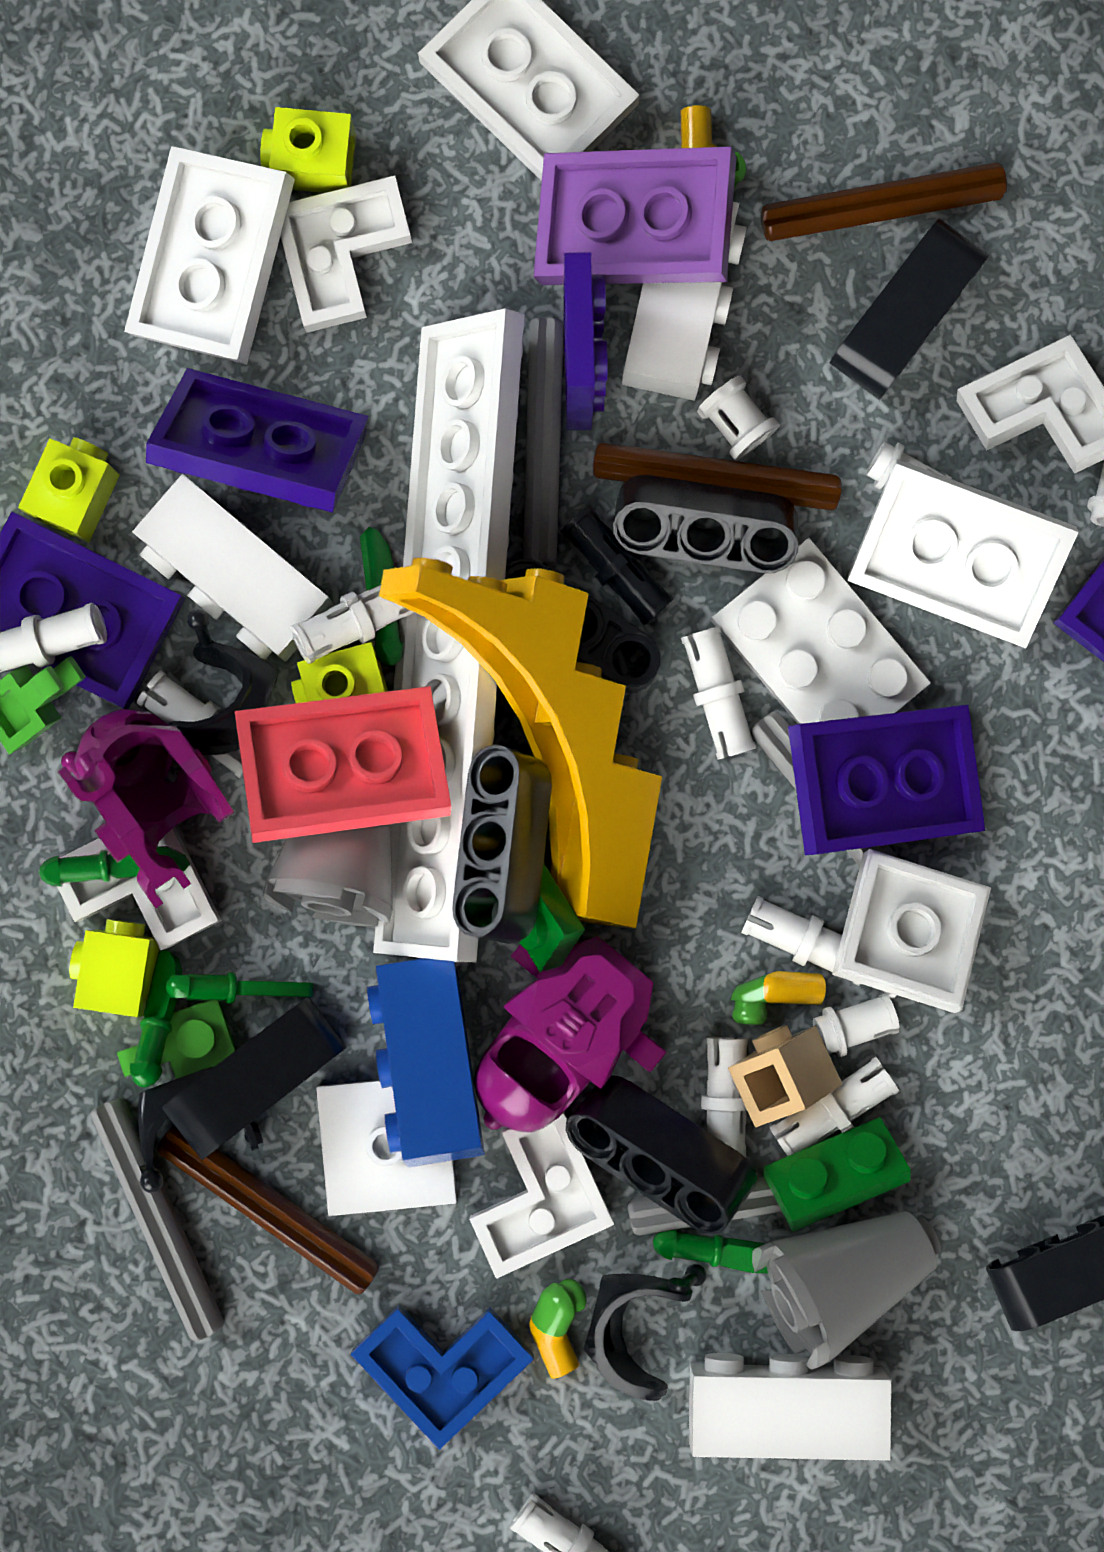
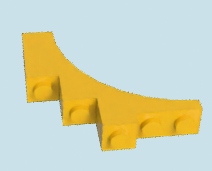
[379,557,662,928]

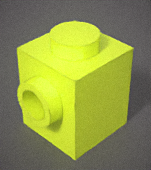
[260,107,356,193]
[18,437,120,543]
[291,642,388,703]
[69,919,159,1017]

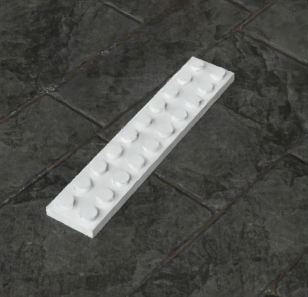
[373,308,525,962]

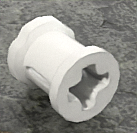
[697,375,780,461]

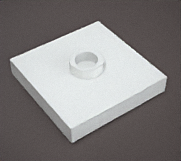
[832,849,991,1013]
[316,1080,457,1216]

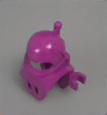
[57,709,234,908]
[473,936,666,1133]

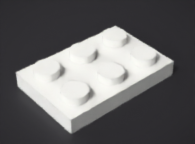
[418,0,640,181]
[124,146,295,365]
[848,459,1078,648]
[711,538,931,724]

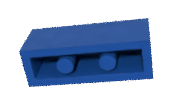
[367,958,485,1168]

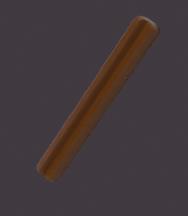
[760,162,1007,241]
[593,443,842,511]
[157,1125,379,1295]

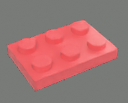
[235,686,451,843]

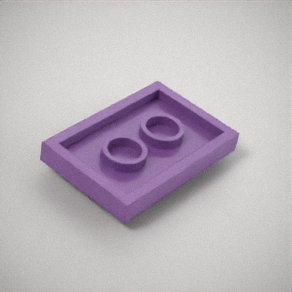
[533,146,736,285]

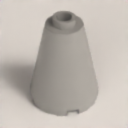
[262,824,393,927]
[752,1211,941,1370]

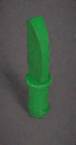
[360,527,403,666]
[39,846,190,887]
[130,950,182,1088]
[166,972,314,1004]
[653,1230,768,1274]

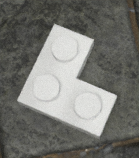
[280,175,412,333]
[956,335,1104,474]
[57,827,222,950]
[470,1113,614,1279]

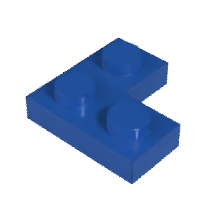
[351,1304,534,1450]

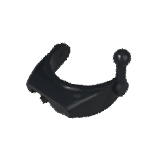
[168,609,279,755]
[138,1067,264,1193]
[583,1264,707,1401]

